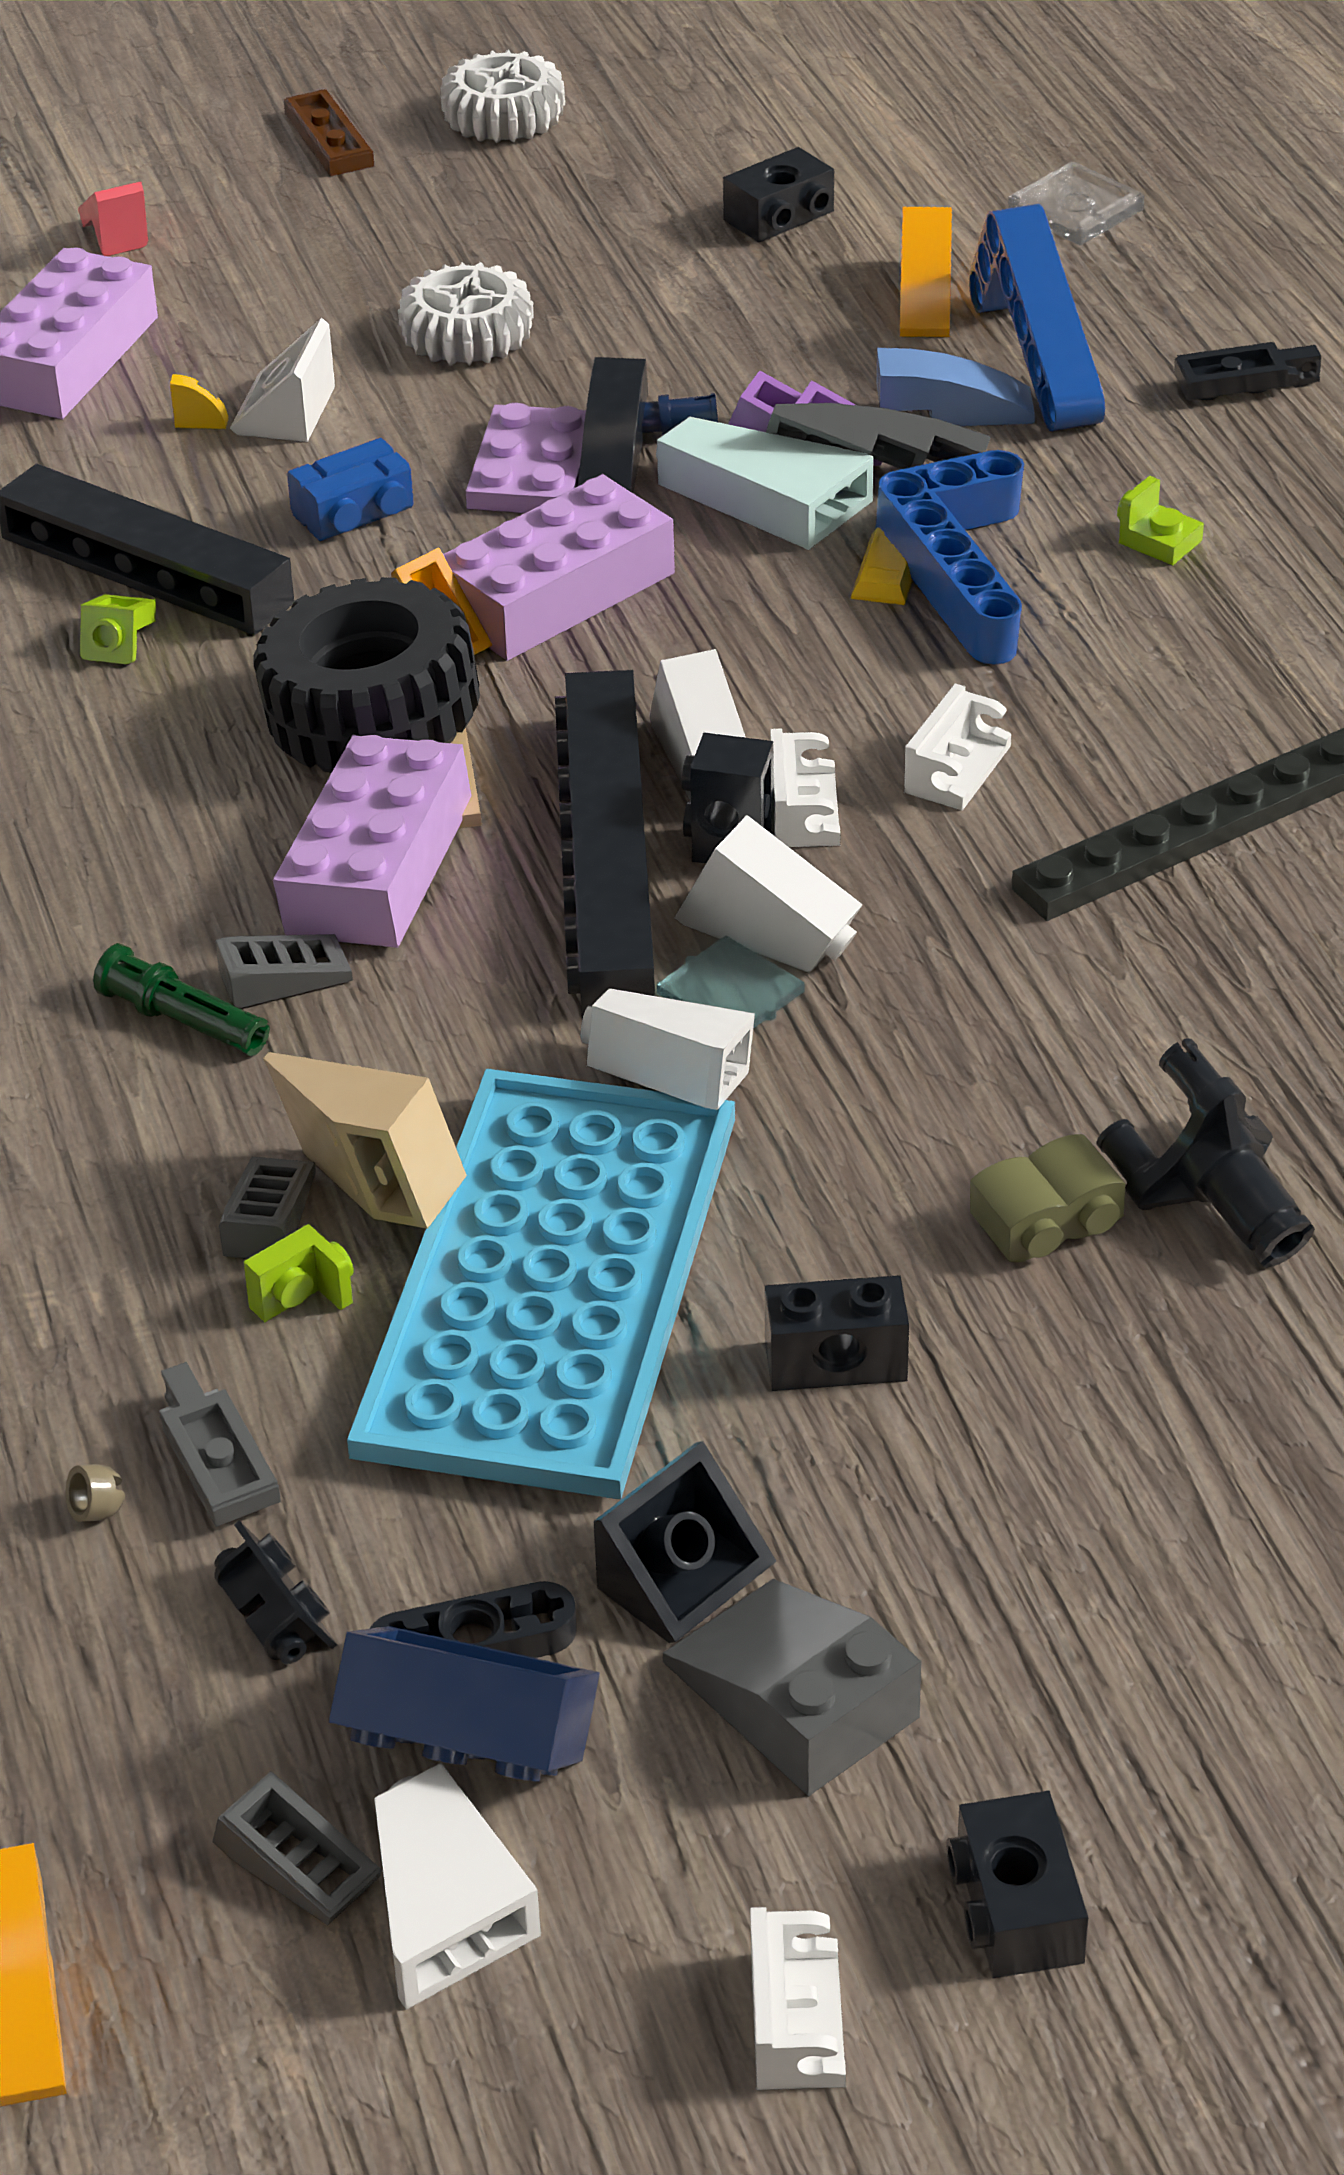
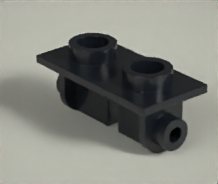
[214,1520,337,1664]

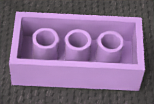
[0,248,158,419]
[443,474,675,661]
[273,735,471,948]

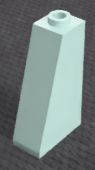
[656,417,873,550]

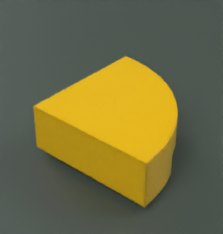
[170,374,229,429]

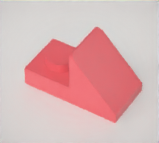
[78,181,148,256]

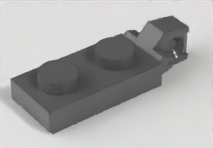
[159,1362,281,1527]

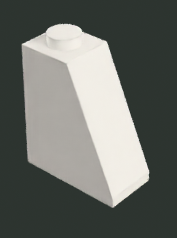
[649,649,746,802]
[675,815,863,973]
[581,989,755,1110]
[375,1763,541,2010]

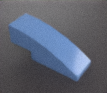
[877,348,1035,426]

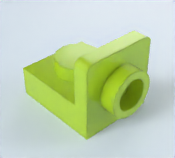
[1117,476,1204,566]
[80,594,156,664]
[244,1224,354,1322]

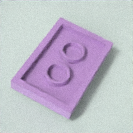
[466,403,586,513]

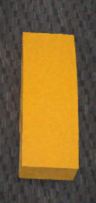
[900,207,952,337]
[0,1843,67,2107]

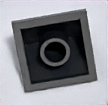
[593,1441,777,1643]

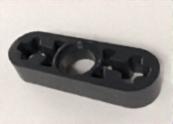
[369,1581,577,1658]

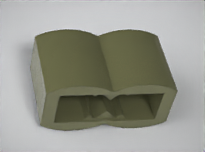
[970,1134,1125,1262]

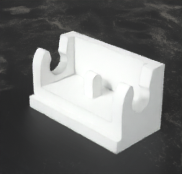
[904,684,1011,810]
[771,729,840,847]
[750,1907,846,2090]

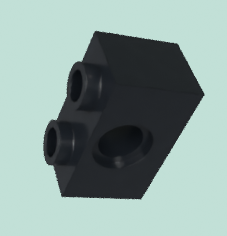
[723,147,834,243]
[682,732,774,864]
[764,1275,909,1391]
[946,1790,1089,1979]

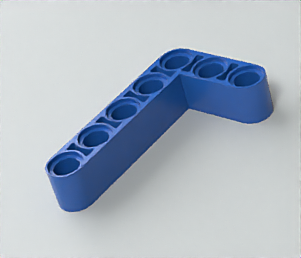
[969,204,1105,431]
[875,450,1024,664]

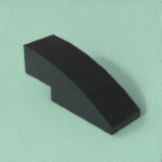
[578,357,648,493]

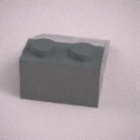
[663,1579,922,1797]

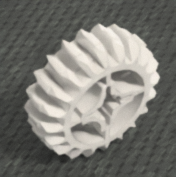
[441,50,565,143]
[398,262,534,366]

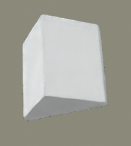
[230,318,335,442]

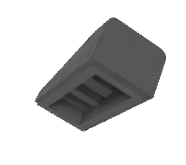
[215,934,353,1009]
[219,1156,316,1259]
[212,1771,382,1926]

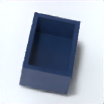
[328,1626,600,1781]

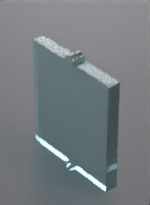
[657,936,805,1029]

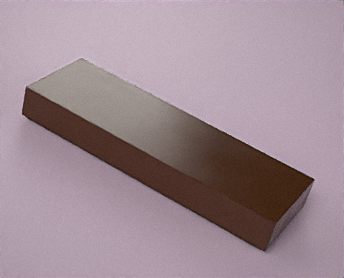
[283,89,375,177]

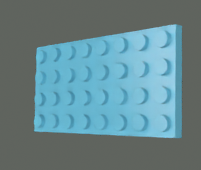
[347,1069,735,1500]

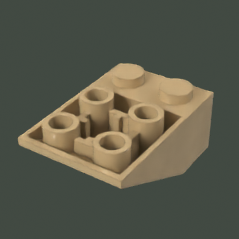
[263,1052,467,1229]

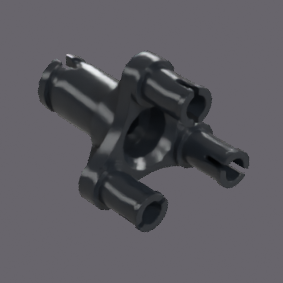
[1096,1038,1315,1268]

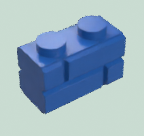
[287,437,414,541]

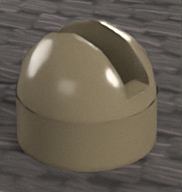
[65,1464,125,1522]

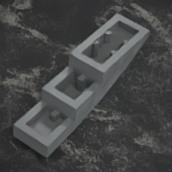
[766,403,991,469]

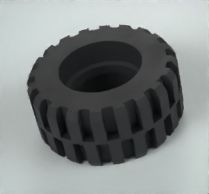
[253,577,480,773]

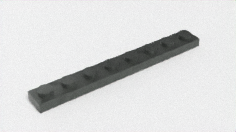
[1012,728,1344,921]

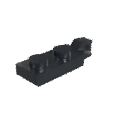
[1174,342,1322,401]

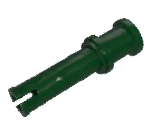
[93,943,270,1056]

